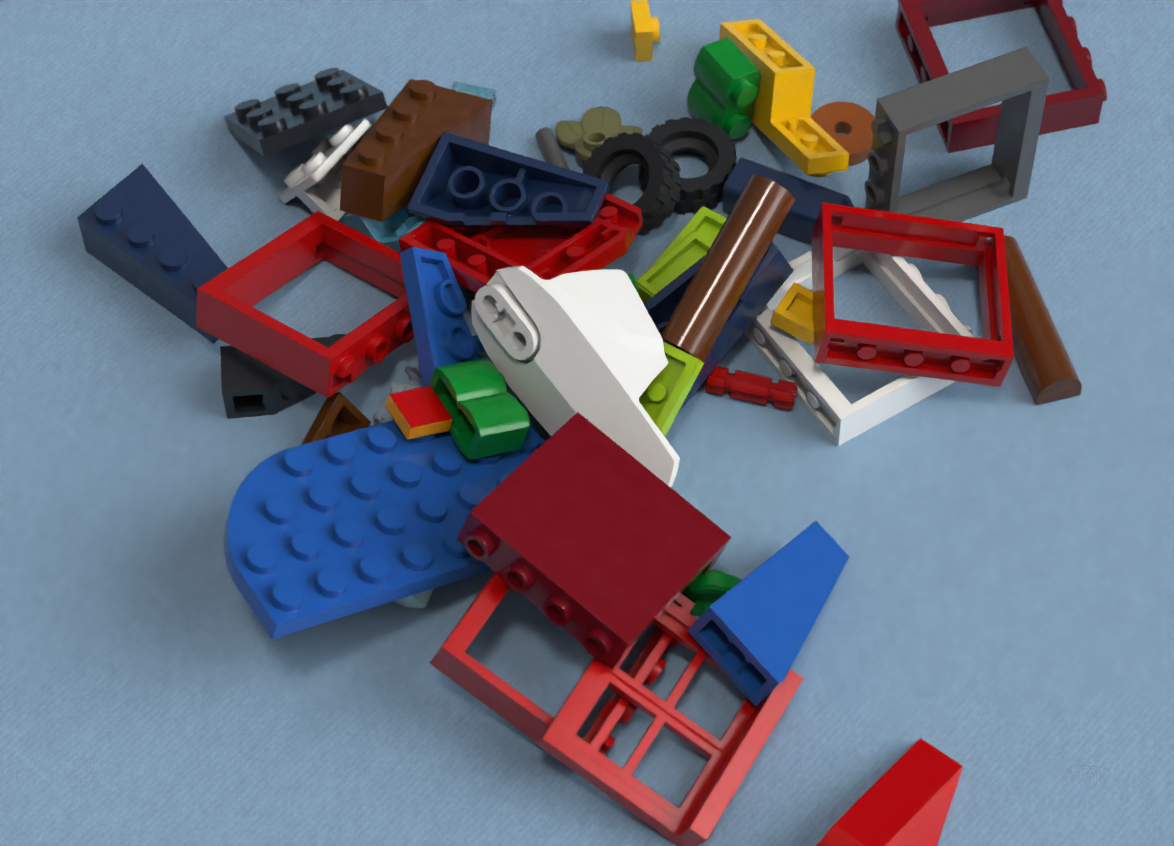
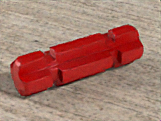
[705,366,798,410]

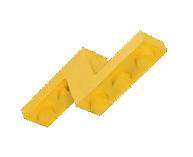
[719,19,849,177]

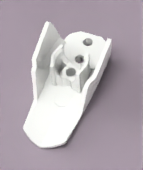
[471,266,680,487]

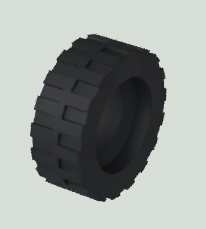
[638,117,737,215]
[582,132,682,236]

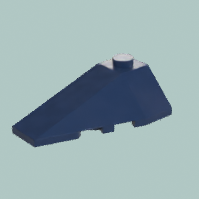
[407,132,610,225]

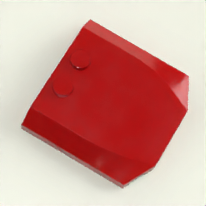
[398,157,643,293]

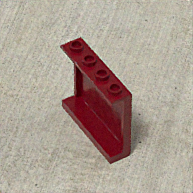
[457,412,731,670]

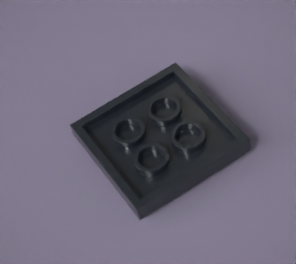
[224,68,388,157]

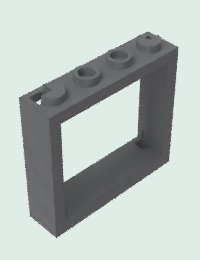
[865,47,1049,222]

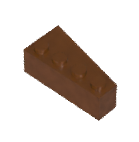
[340,79,492,222]

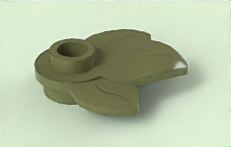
[556,106,643,165]

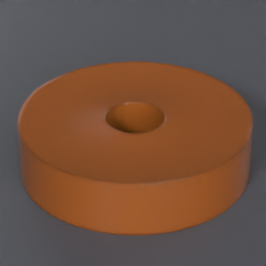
[810,102,875,166]

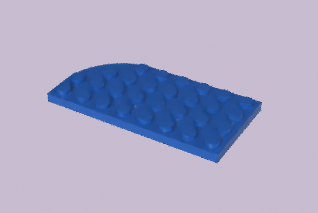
[223,420,545,639]

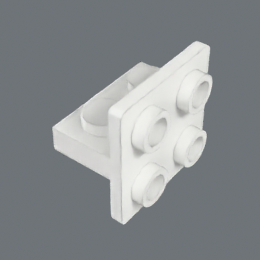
[278,119,371,221]

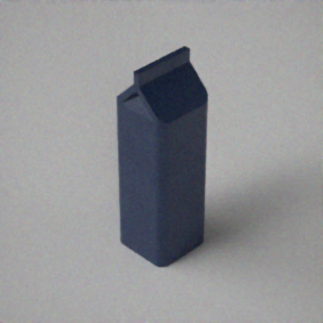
[723,157,854,244]

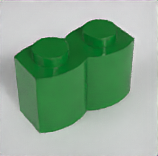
[687,37,761,139]
[429,358,530,460]

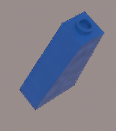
[687,521,849,706]

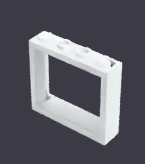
[744,247,974,446]

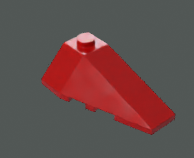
[816,738,963,846]

